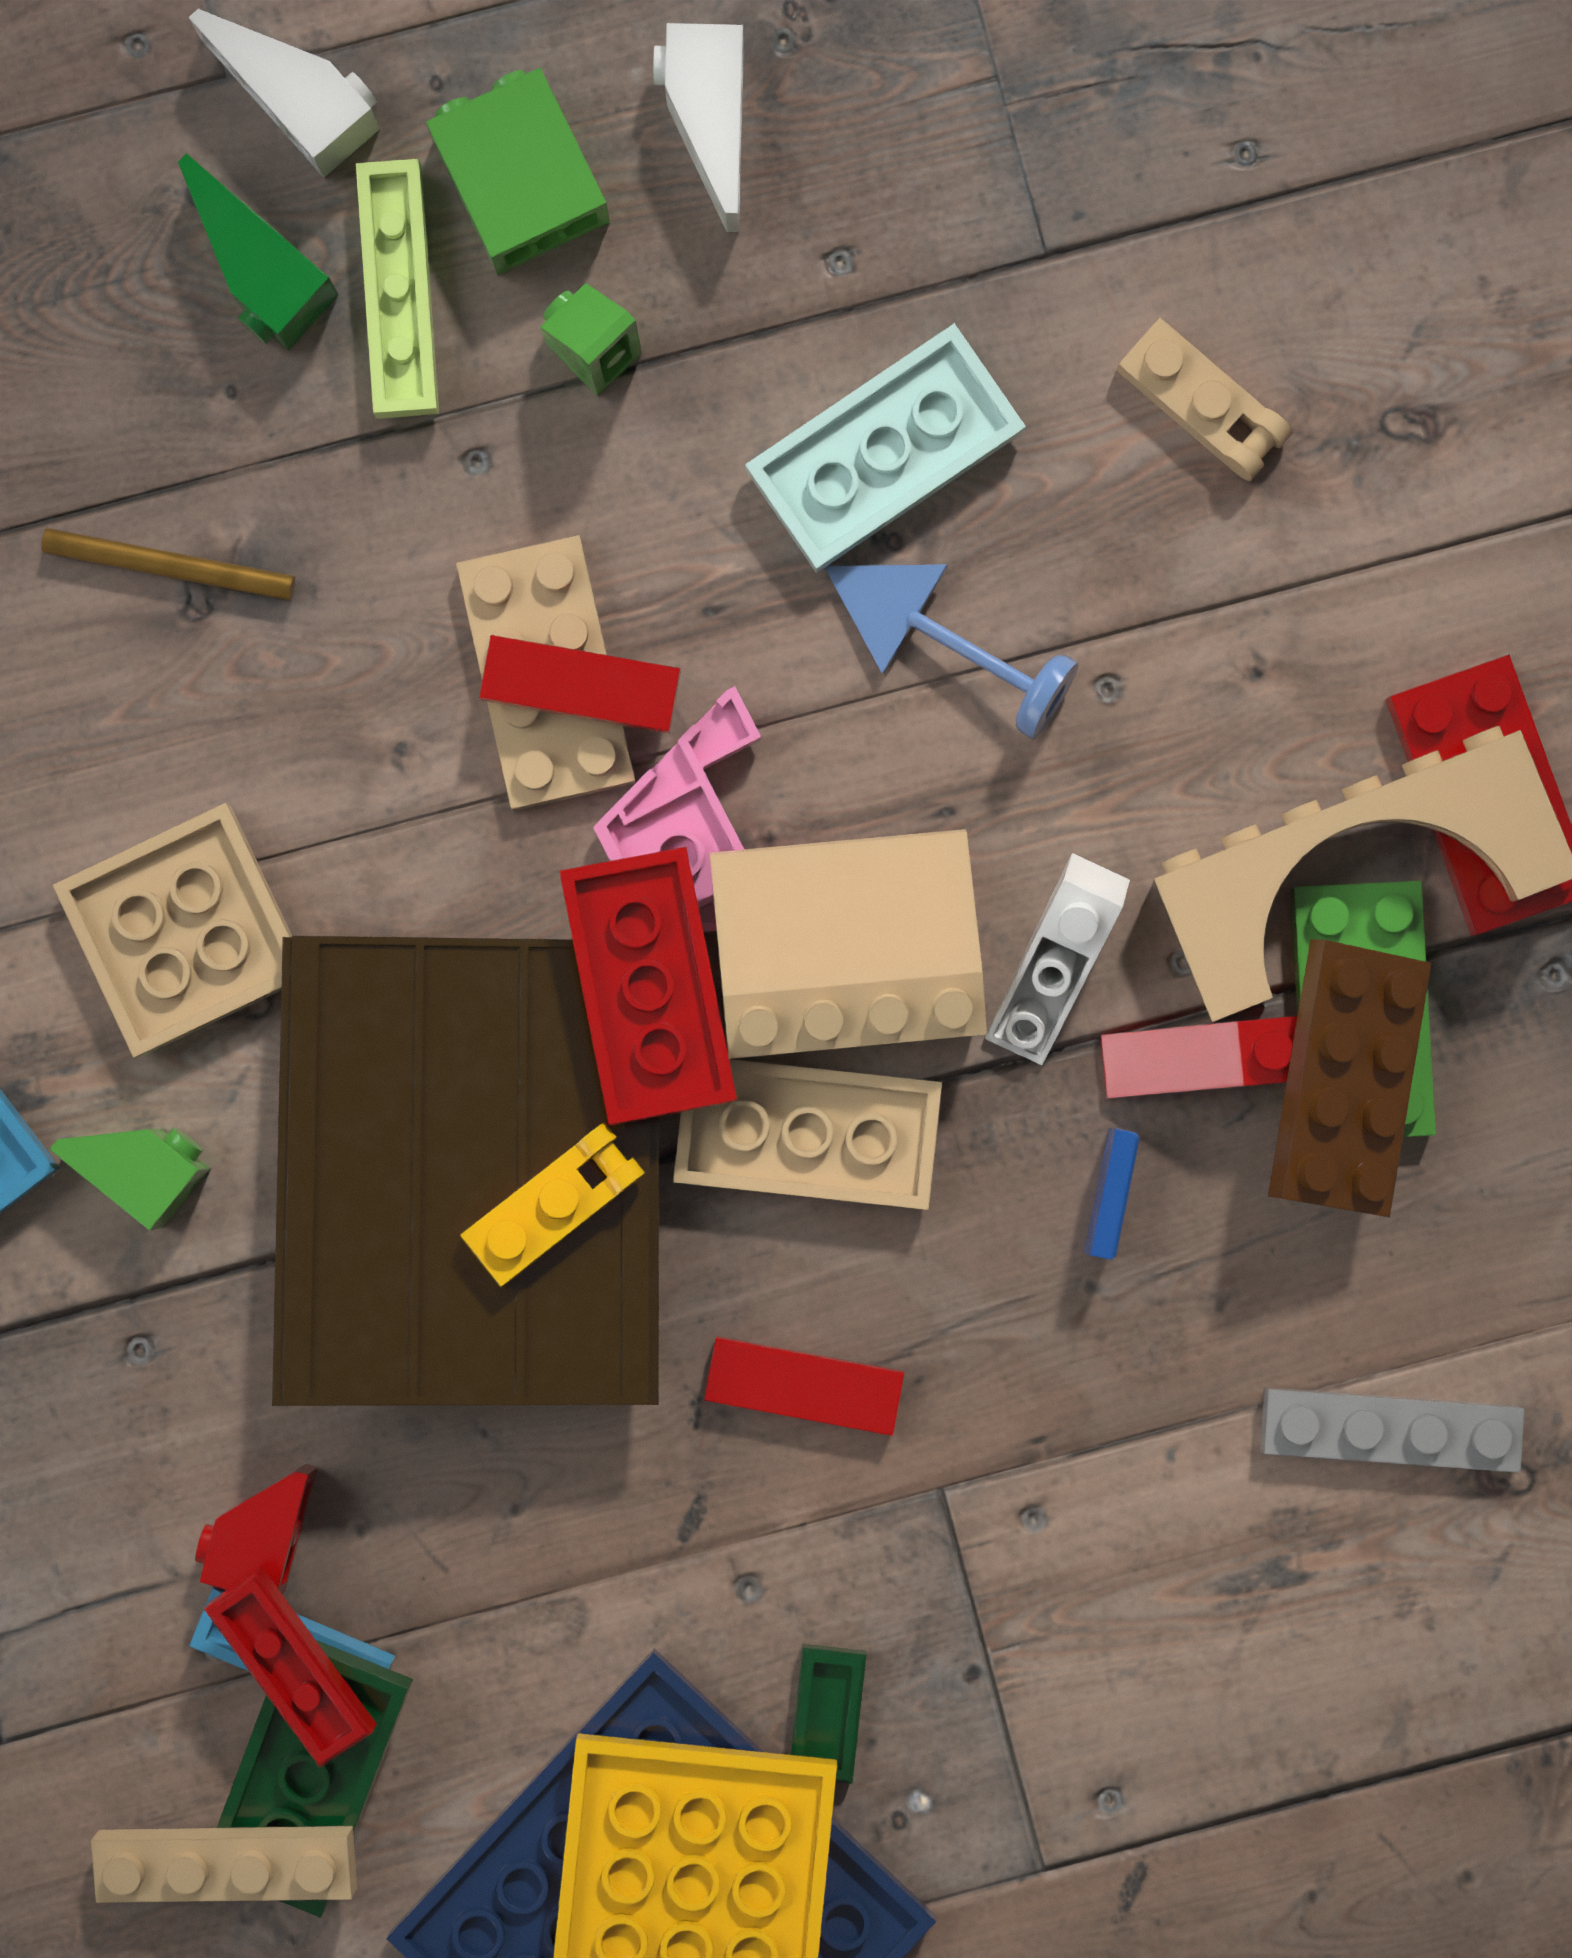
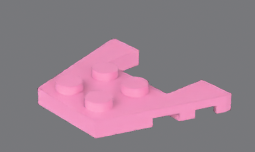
[593,686,761,934]

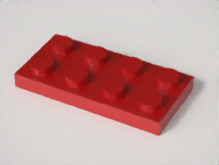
[1385,654,1572,936]
[559,847,737,1126]

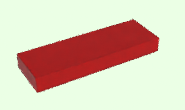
[479,635,681,734]
[704,1336,905,1436]
[204,1566,377,1767]

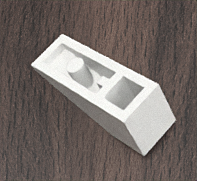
[189,9,380,178]
[653,23,744,232]

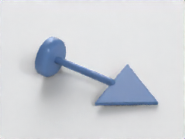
[825,564,1079,740]

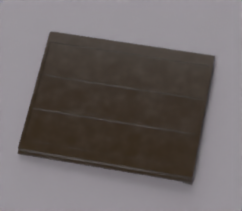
[272,936,659,1406]

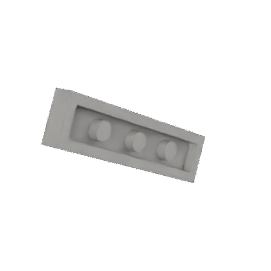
[1260,1387,1524,1473]

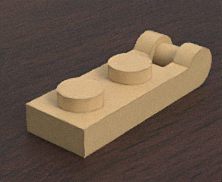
[1116,317,1293,481]

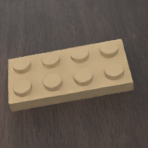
[456,535,636,811]
[673,1059,942,1210]

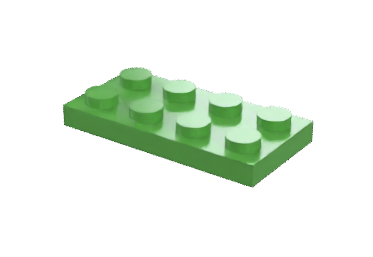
[1290,881,1436,1137]

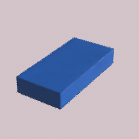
[1084,1128,1140,1260]

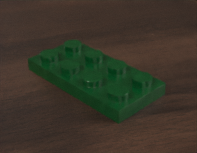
[217,1640,414,1918]

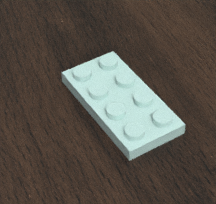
[745,323,1026,573]

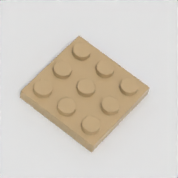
[53,803,292,1058]

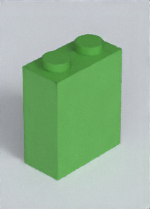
[426,67,610,276]

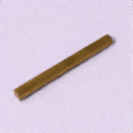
[41,528,296,601]

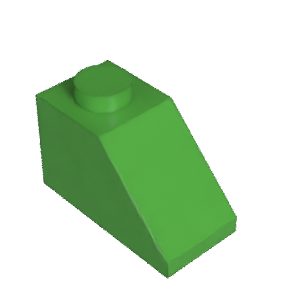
[540,283,642,396]
[50,1127,211,1230]

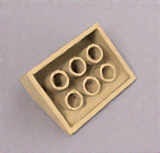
[710,829,987,1059]

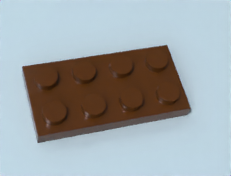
[1268,939,1432,1218]

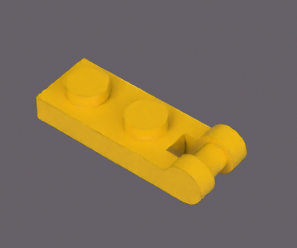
[460,1122,645,1288]

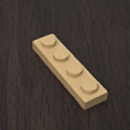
[91,1826,357,1903]

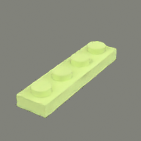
[356,159,439,419]

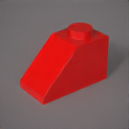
[195,1464,318,1594]

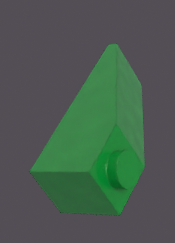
[178,153,338,350]

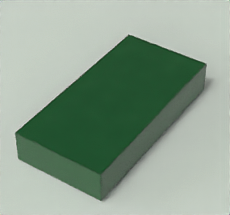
[790,1644,867,1784]

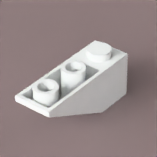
[985,853,1130,1065]

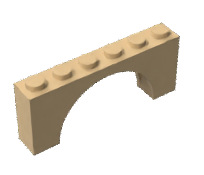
[1154,726,1572,1022]

